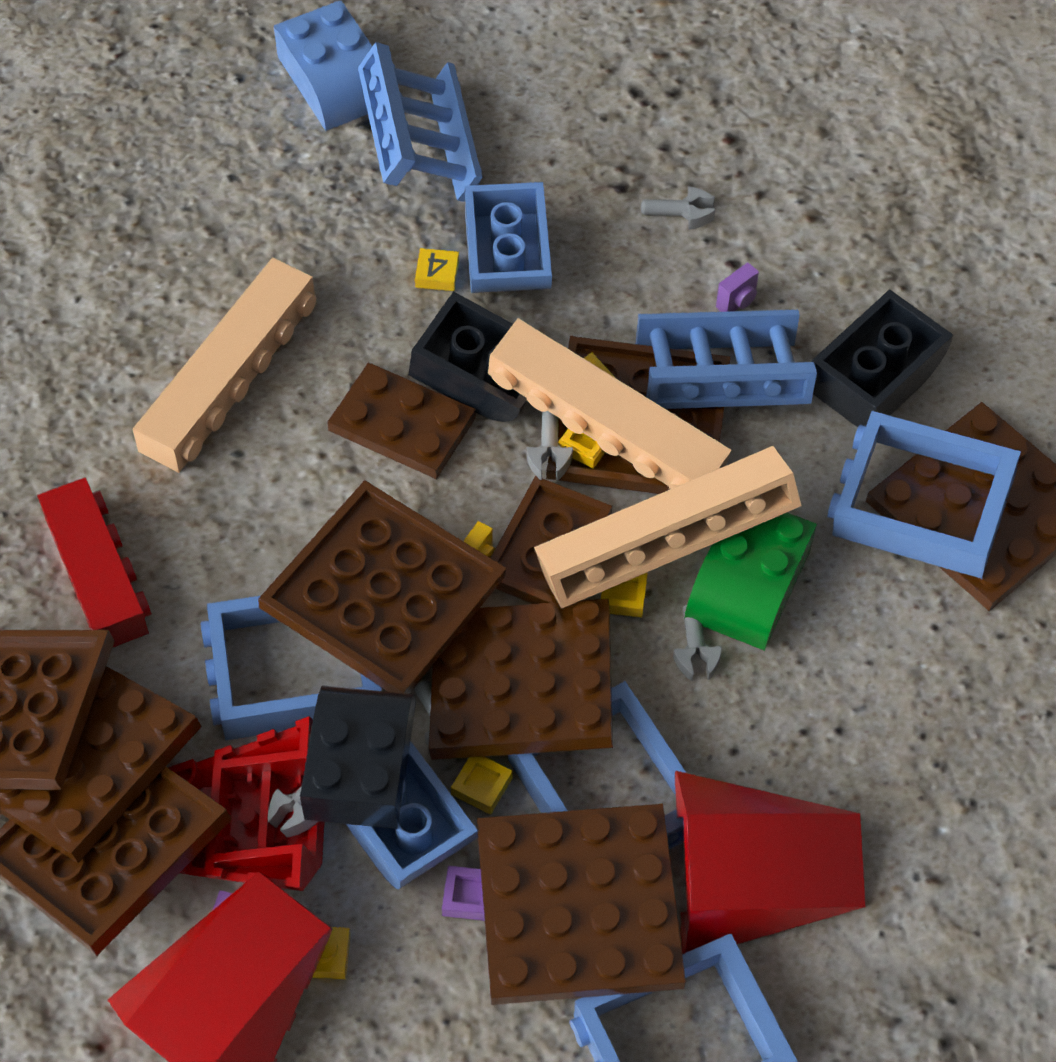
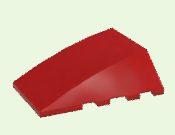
[168,716,325,891]
[675,771,866,954]
[107,871,333,1062]

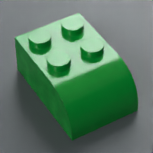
[684,512,817,651]

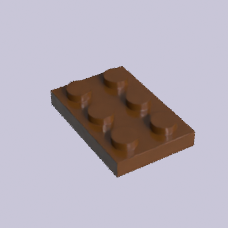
[327,362,476,479]
[491,476,612,604]

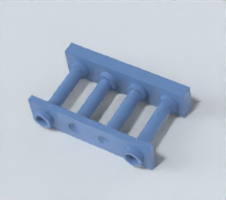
[358,42,483,202]
[635,310,817,409]

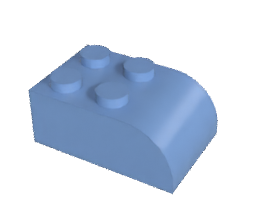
[274,0,372,131]
[465,182,552,293]
[346,742,478,889]

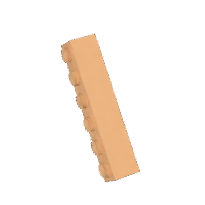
[133,257,317,473]
[488,318,732,489]
[534,446,802,609]

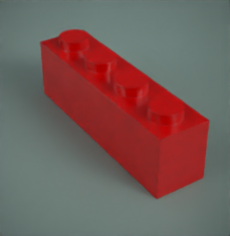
[37,477,152,648]

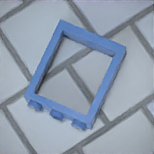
[827,411,1021,579]
[201,596,382,740]
[508,681,686,850]
[570,934,798,1062]

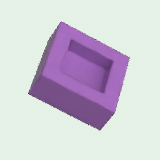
[716,262,759,312]
[442,866,485,921]

